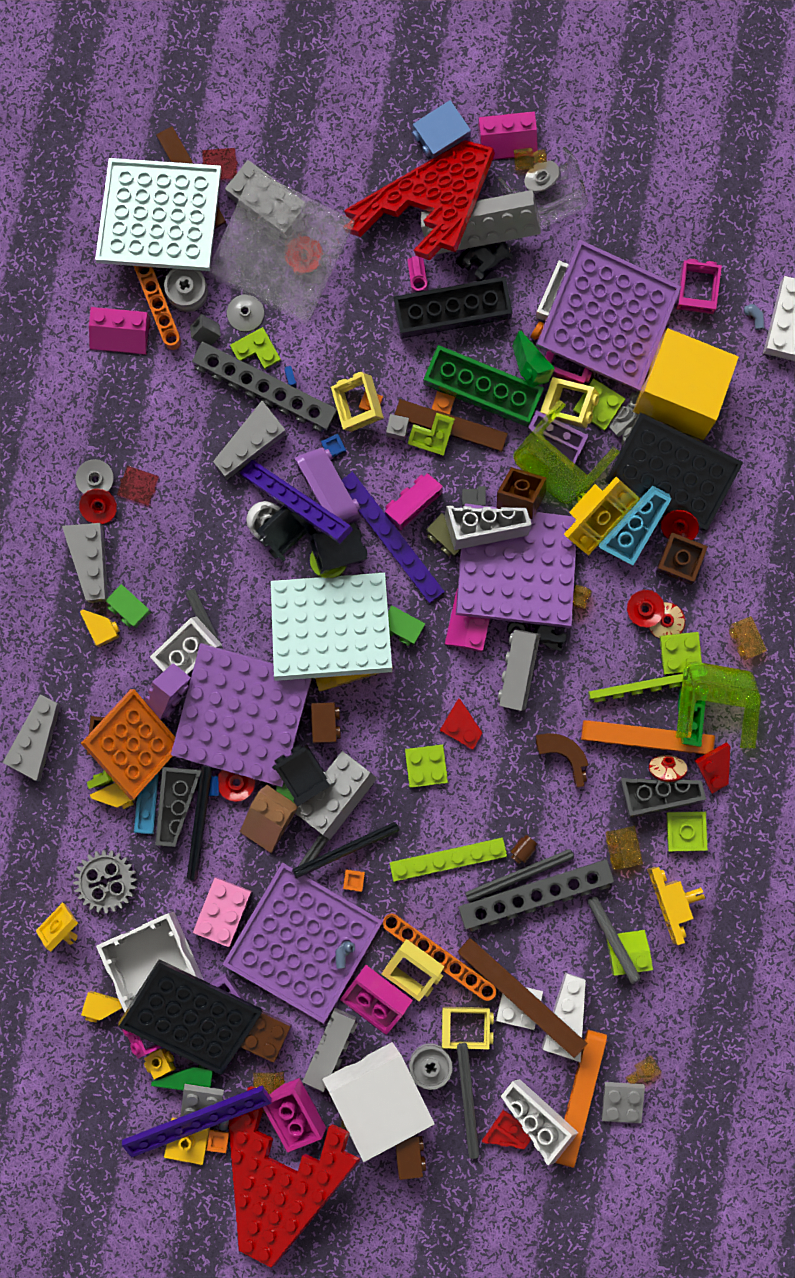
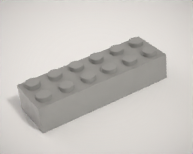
[421,190,541,254]

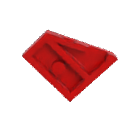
[440,698,482,750]
[695,742,731,794]
[482,1109,531,1149]

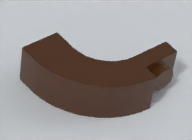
[535,733,589,788]

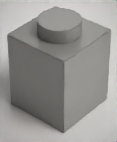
[386,414,409,441]

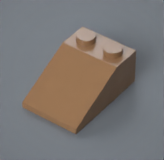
[240,785,299,853]

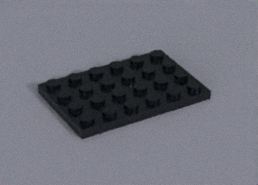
[605,412,743,530]
[118,959,262,1075]

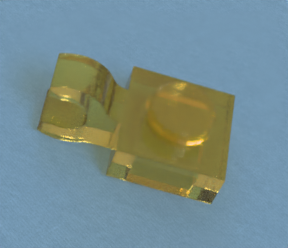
[514,148,547,170]
[625,1055,662,1084]

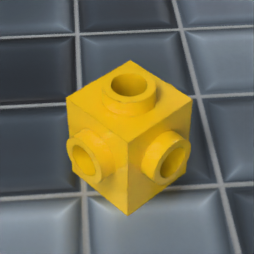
[144,1048,176,1079]

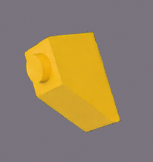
[80,610,120,647]
[90,783,137,809]
[81,991,122,1022]

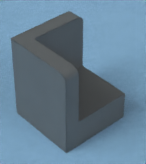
[190,314,221,346]
[462,486,486,508]

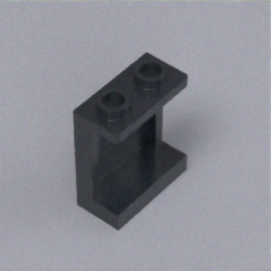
[256,506,318,562]
[309,523,368,575]
[272,744,332,807]

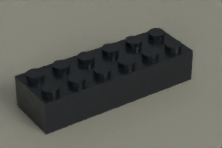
[393,276,513,339]

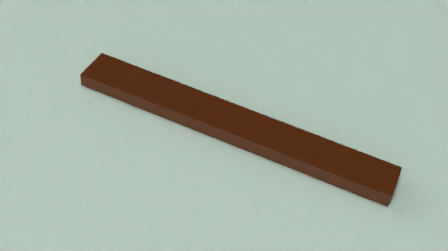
[457,937,588,1058]

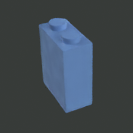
[412,100,471,159]

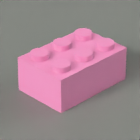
[193,877,253,947]

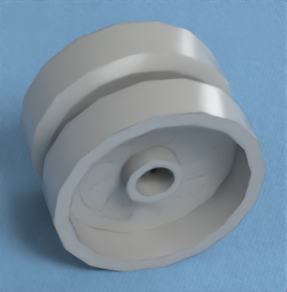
[164,269,208,312]
[409,1043,452,1090]

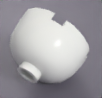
[246,501,281,539]

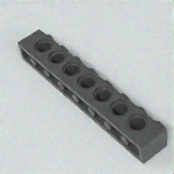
[192,341,338,433]
[458,859,614,932]

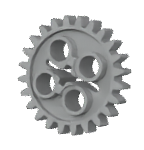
[73,850,137,913]

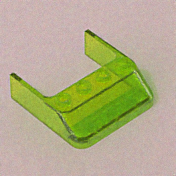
[513,400,620,504]
[676,662,761,749]

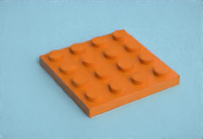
[81,689,175,800]

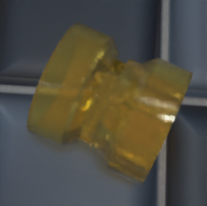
[573,585,593,610]

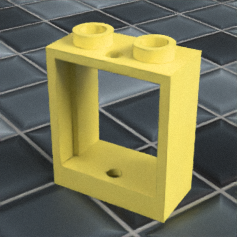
[331,372,384,432]
[540,377,599,429]
[382,939,445,1002]
[442,1007,494,1049]

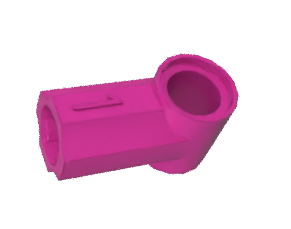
[407,256,428,293]

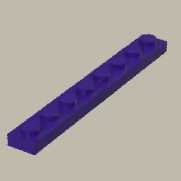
[240,460,353,544]
[342,471,445,604]
[122,1086,271,1158]

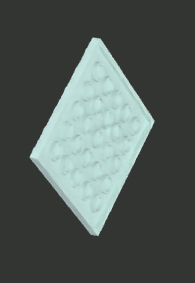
[95,158,221,271]
[271,573,392,681]

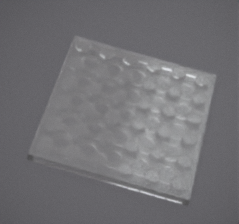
[206,170,355,325]

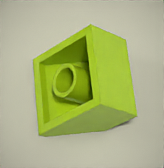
[606,930,653,976]

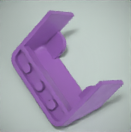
[295,447,361,524]

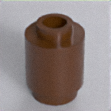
[510,835,538,864]

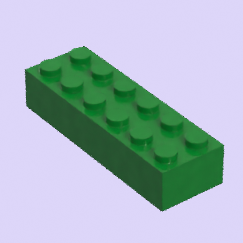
[423,345,544,427]

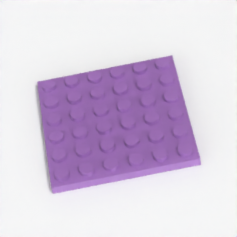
[536,240,681,391]
[456,504,576,628]
[171,643,312,787]
[222,862,383,1024]

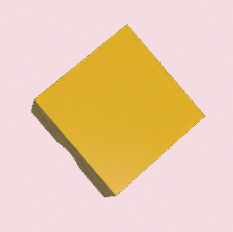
[633,328,739,440]

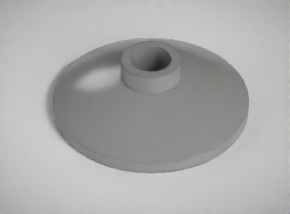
[524,161,560,192]
[227,294,264,331]
[75,459,114,494]

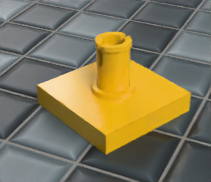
[36,902,78,952]
[164,1117,210,1165]

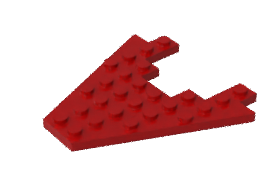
[344,140,495,260]
[229,1086,360,1267]

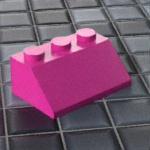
[478,112,538,160]
[89,307,150,355]
[385,473,443,530]
[445,589,490,652]
[340,965,413,1035]
[263,1078,326,1153]

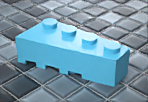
[599,486,672,565]

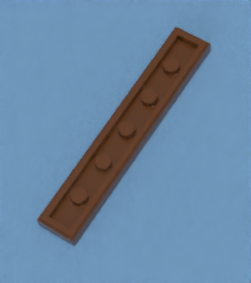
[156,126,226,229]
[394,399,508,452]

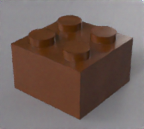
[496,467,547,519]
[656,533,708,585]
[311,702,341,744]
[240,1011,292,1063]
[396,1133,426,1180]

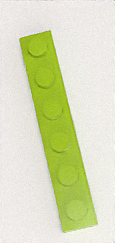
[588,670,704,703]
[389,837,507,881]

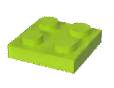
[573,378,626,431]
[659,632,703,674]
[405,745,448,788]
[666,811,708,851]

